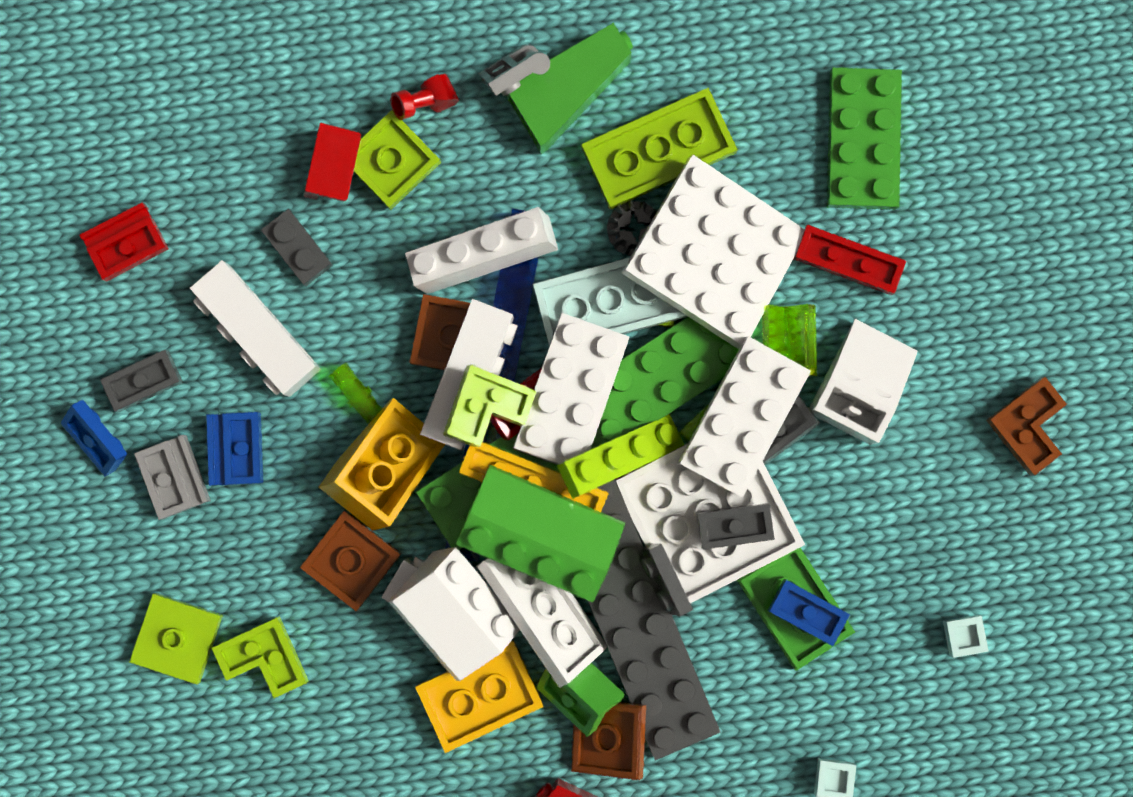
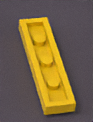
[459,442,609,512]

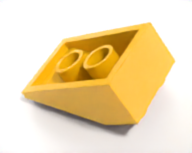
[318,398,445,531]

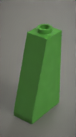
[506,23,633,154]

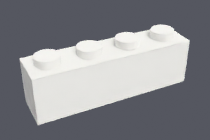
[405,207,558,294]
[190,260,322,397]
[420,299,518,451]

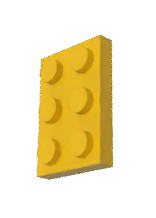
[415,640,543,753]

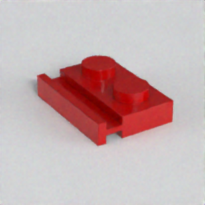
[79,202,169,282]

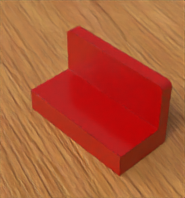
[304,123,361,202]

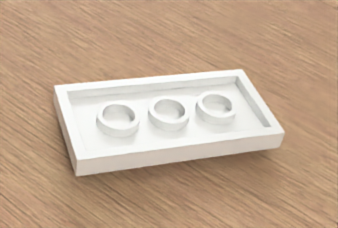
[513,313,629,465]
[678,336,811,498]
[477,558,608,688]

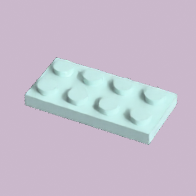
[533,258,688,347]

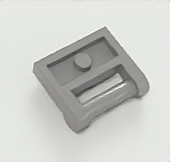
[478,44,550,96]

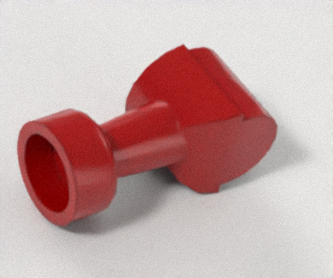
[390,74,459,120]

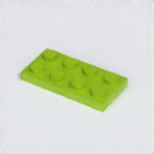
[581,87,738,210]

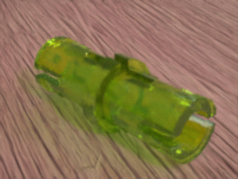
[329,362,382,425]

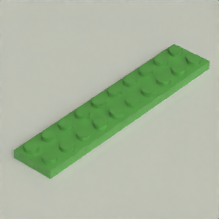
[416,317,739,550]

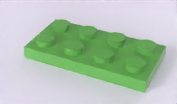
[827,67,902,210]

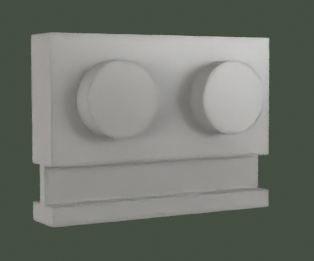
[134,435,211,520]

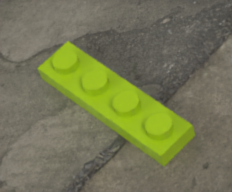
[557,414,684,499]

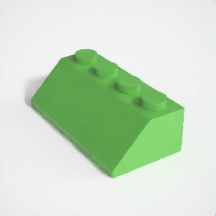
[456,465,625,602]

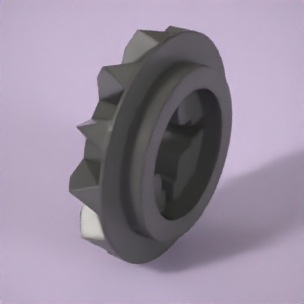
[607,200,657,256]

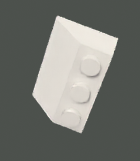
[389,547,520,681]

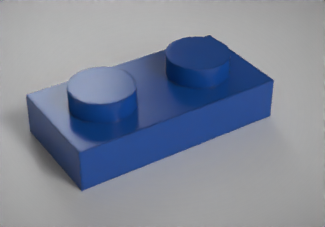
[60,399,128,477]
[768,579,850,646]

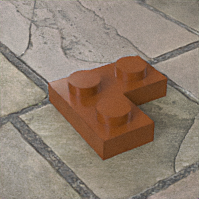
[986,377,1067,476]

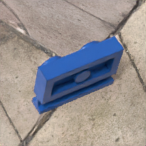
[206,412,263,486]

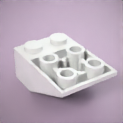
[809,319,918,445]

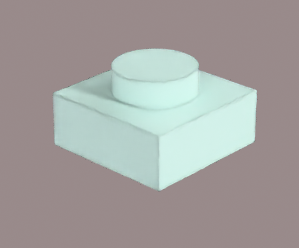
[943,615,989,658]
[814,758,856,797]

